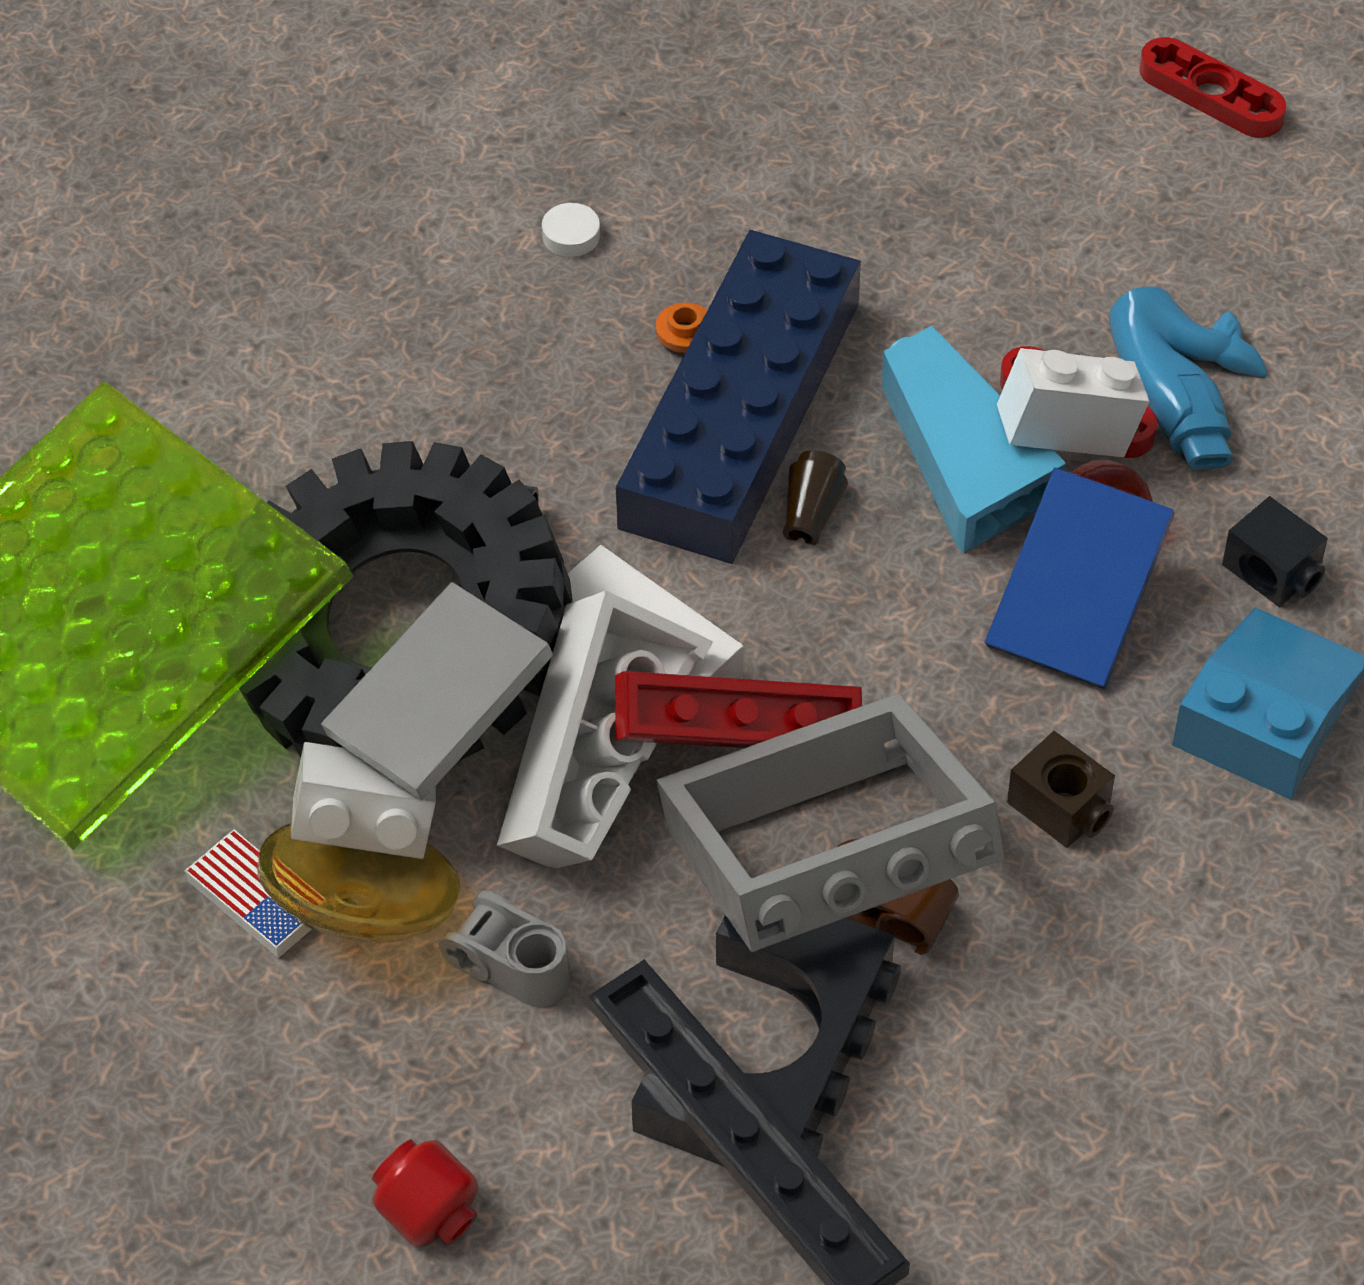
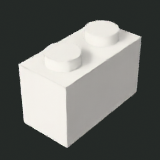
[996,348,1149,457]
[291,742,436,859]

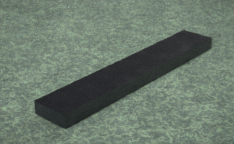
[588,959,910,1285]

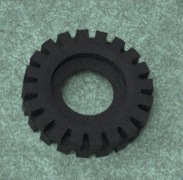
[215,441,573,761]

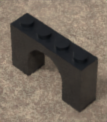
[631,915,901,1167]

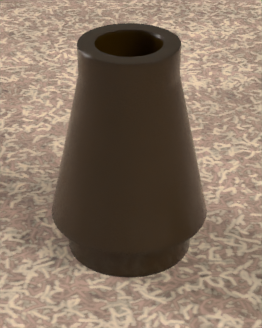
[782,450,848,545]

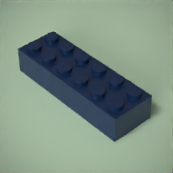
[616,230,861,564]

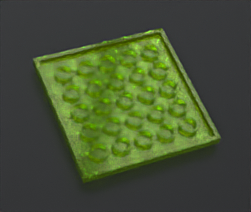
[0,381,354,850]

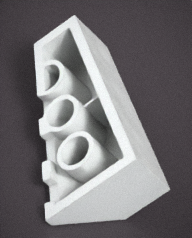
[497,590,713,868]

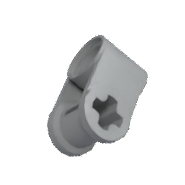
[439,890,571,1007]

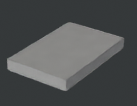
[321,582,553,800]

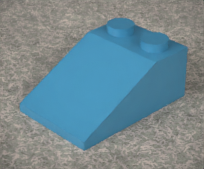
[1172,607,1364,800]

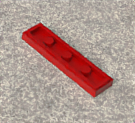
[615,671,862,748]

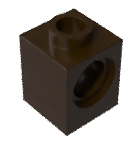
[1007,730,1115,848]

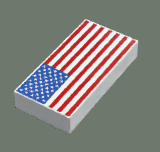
[185,829,327,958]

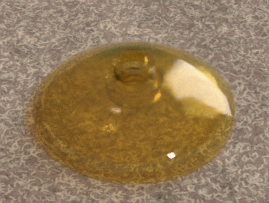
[257,823,460,943]

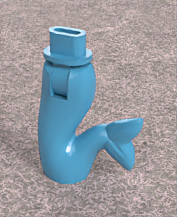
[1109,287,1267,469]

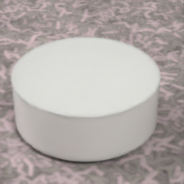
[542,203,600,257]

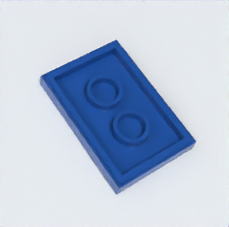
[984,467,1175,689]

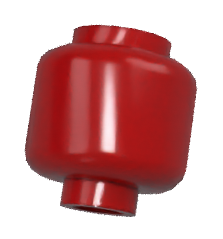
[372,1139,478,1247]

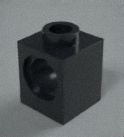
[1222,496,1328,608]

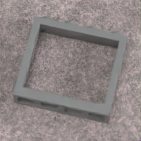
[657,693,1005,952]

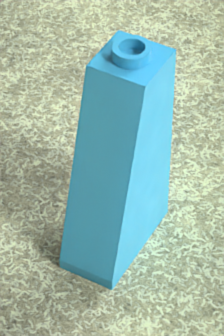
[881,326,1066,553]

